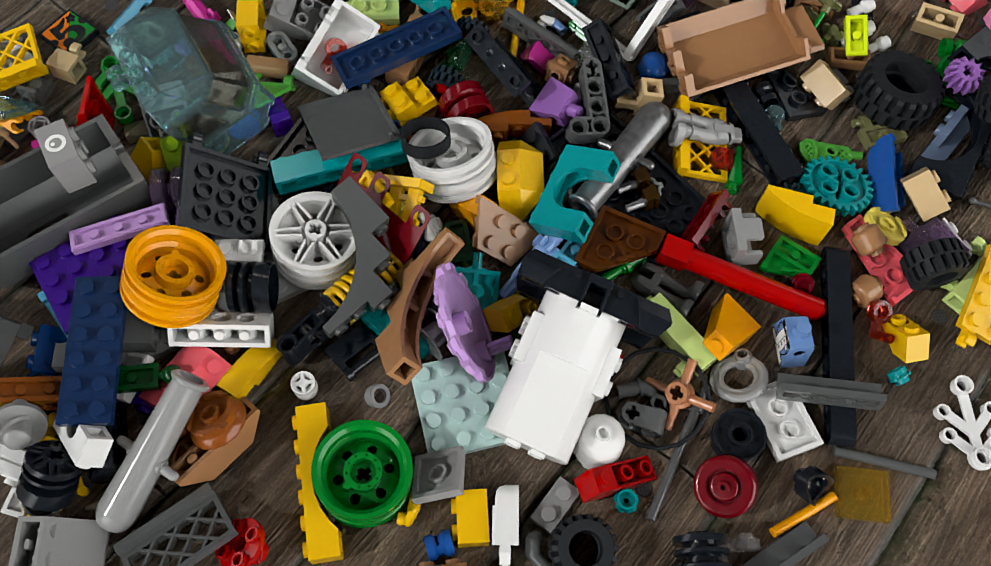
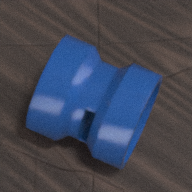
[423,529,456,562]

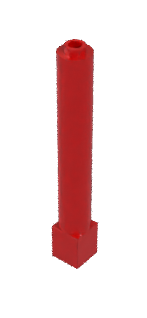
[655,233,827,321]

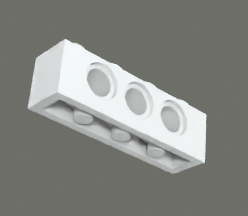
[167,312,274,348]

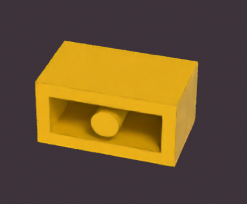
[451,488,490,548]

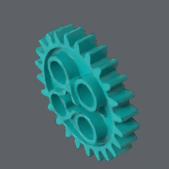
[799,155,874,217]

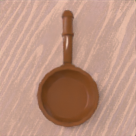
[180,390,247,450]

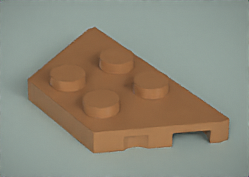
[472,195,545,266]

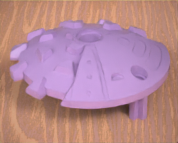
[433,262,514,383]

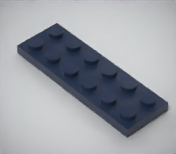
[330,6,463,89]
[55,276,127,427]

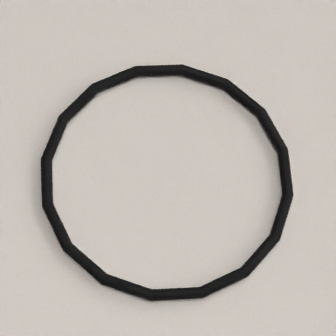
[604,347,711,451]

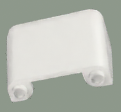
[291,0,381,96]

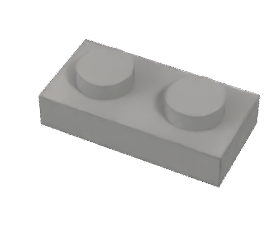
[530,476,579,534]

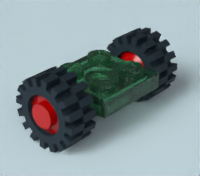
[426,16,491,99]

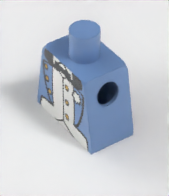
[772,316,814,368]

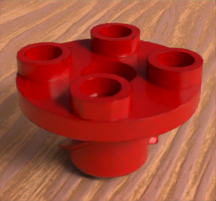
[215,518,269,566]

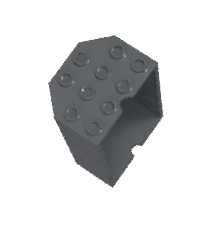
[0,114,160,290]

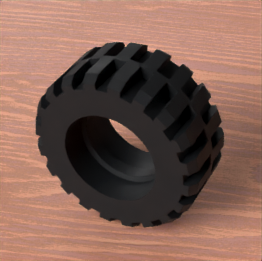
[853,50,945,131]

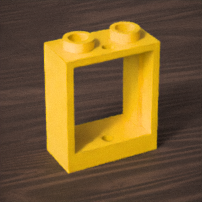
[235,0,267,53]

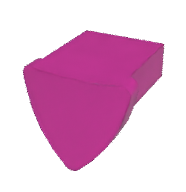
[520,40,555,75]

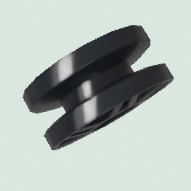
[709,408,767,463]

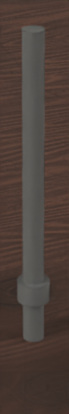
[645,384,710,522]

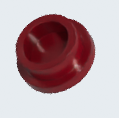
[790,273,815,294]

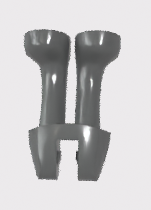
[631,262,705,319]

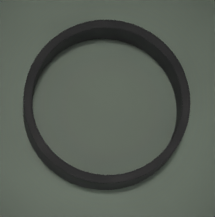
[400,117,451,159]

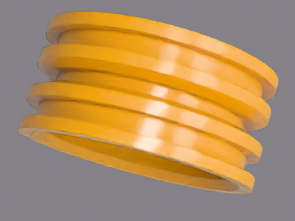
[119,225,227,328]

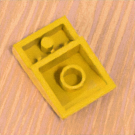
[755,184,836,246]

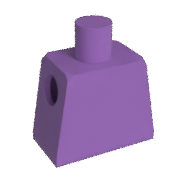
[529,77,584,127]

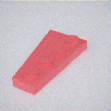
[841,214,914,308]

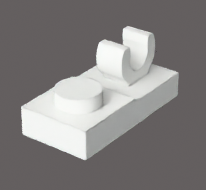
[214,239,265,265]

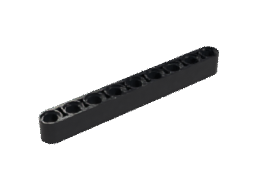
[820,246,857,448]

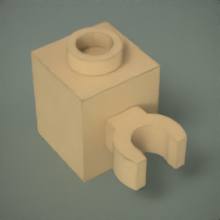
[45,42,87,84]

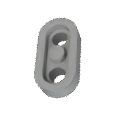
[266,31,299,66]

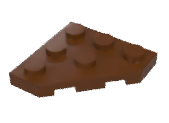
[574,205,667,273]

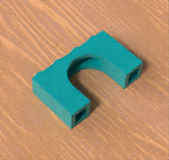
[529,144,621,244]

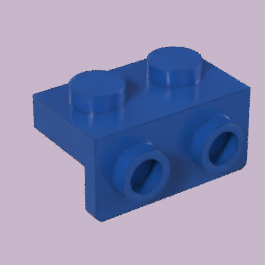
[25,324,67,377]

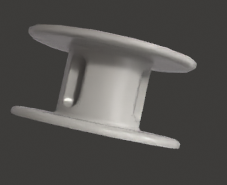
[420,308,447,361]

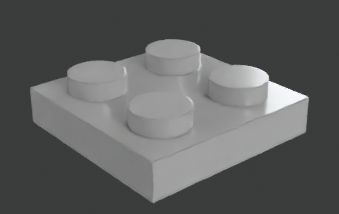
[411,446,466,505]

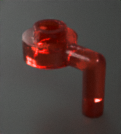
[320,37,347,74]
[867,299,895,344]

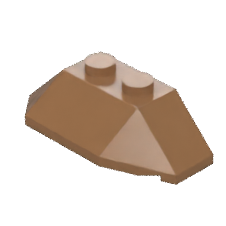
[168,397,260,487]

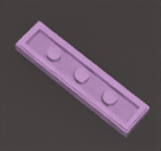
[68,202,171,255]

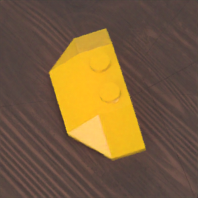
[497,140,545,221]

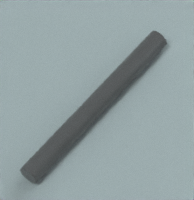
[832,446,937,479]

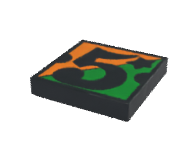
[38,9,100,52]

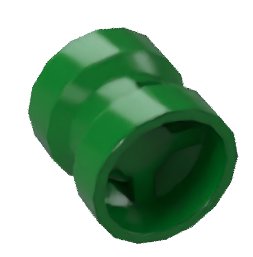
[938,37,967,58]

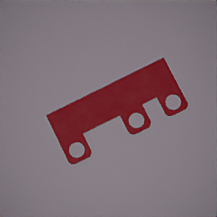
[336,153,431,265]

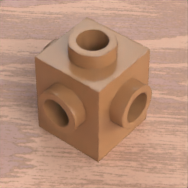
[544,53,579,85]

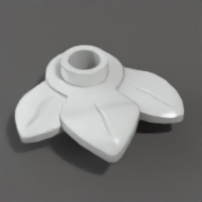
[418,211,443,242]

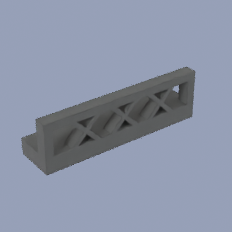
[502,7,582,61]
[776,373,887,411]
[741,521,829,566]

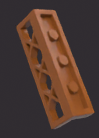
[0,376,62,411]

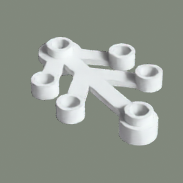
[933,375,991,471]

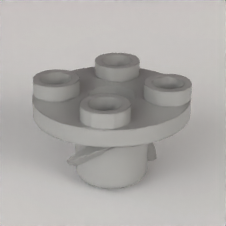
[0,399,49,450]

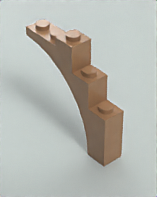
[375,227,465,386]

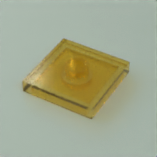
[835,465,891,524]

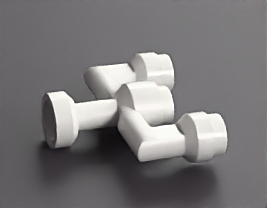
[837,0,891,54]

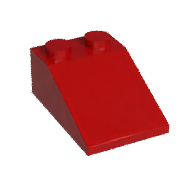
[76,76,115,130]

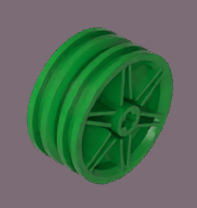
[311,420,414,529]

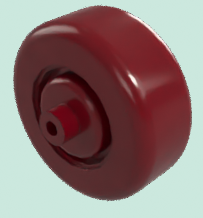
[693,454,758,518]

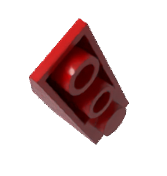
[574,455,657,504]

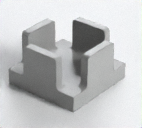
[720,208,765,266]

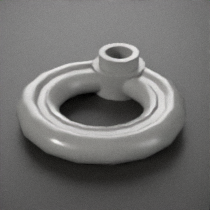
[709,348,769,403]

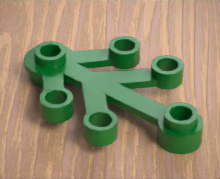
[95,56,147,125]

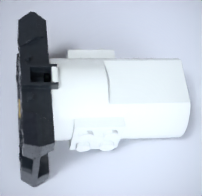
[485,249,672,465]

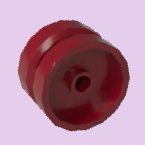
[438,80,494,119]

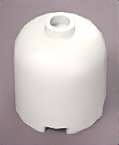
[573,414,625,469]

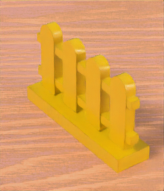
[352,171,435,227]

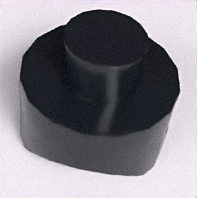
[793,466,834,506]

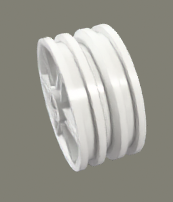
[407,117,497,203]
[269,191,356,290]

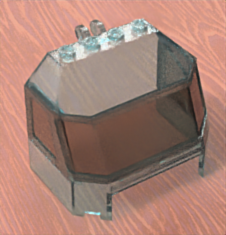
[105,7,275,155]

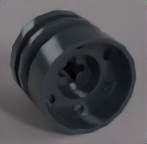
[225,262,279,312]
[16,440,82,512]
[672,531,732,566]

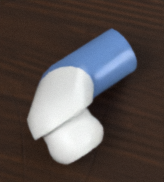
[537,15,567,36]

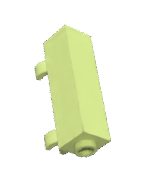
[941,236,987,315]
[646,292,717,379]

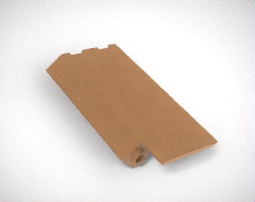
[655,0,825,97]

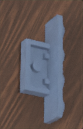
[921,104,971,160]

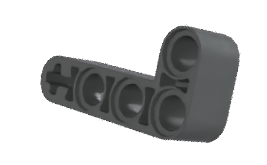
[565,57,610,144]

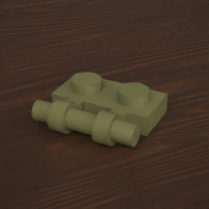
[851,115,908,151]

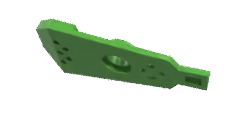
[798,138,863,164]

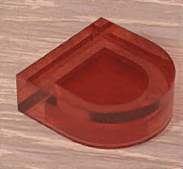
[709,147,733,171]

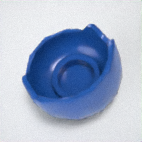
[637,52,669,79]

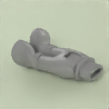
[668,108,742,147]

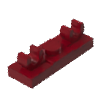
[681,189,731,251]

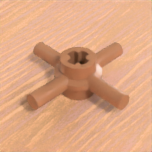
[645,358,716,431]

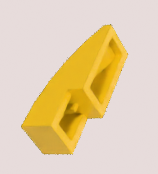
[216,338,281,399]

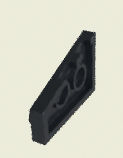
[762,67,826,122]

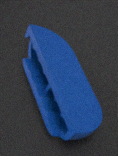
[868,133,906,213]

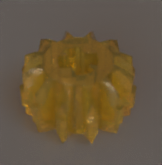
[474,0,509,21]

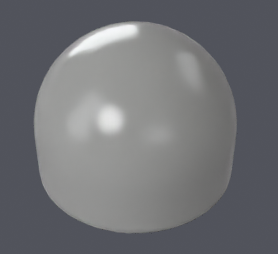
[364,384,390,408]

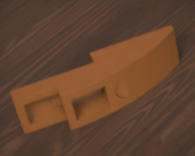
[477,110,552,144]

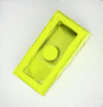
[843,14,868,57]

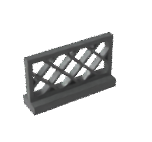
[113,482,239,566]

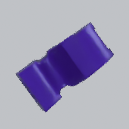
[264,96,294,138]

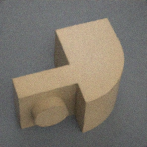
[614,77,664,115]

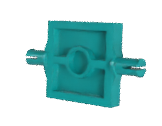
[455,252,500,310]

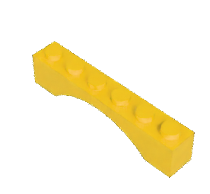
[292,402,344,565]

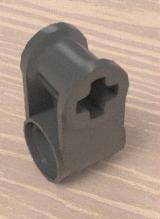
[617,402,667,438]

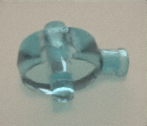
[765,105,785,131]

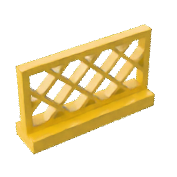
[0,23,49,92]
[673,94,728,183]

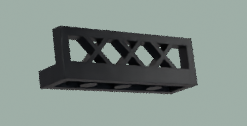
[582,17,639,101]

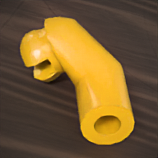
[397,489,421,528]

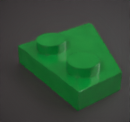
[758,234,822,277]

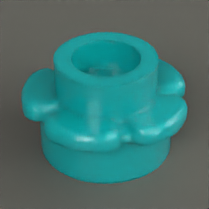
[887,365,912,386]
[613,488,639,514]

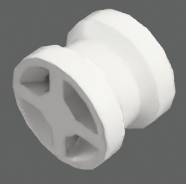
[290,371,318,400]

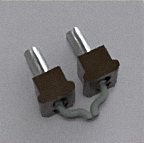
[617,165,664,212]

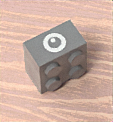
[33,119,97,193]

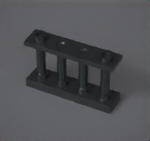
[464,23,543,107]

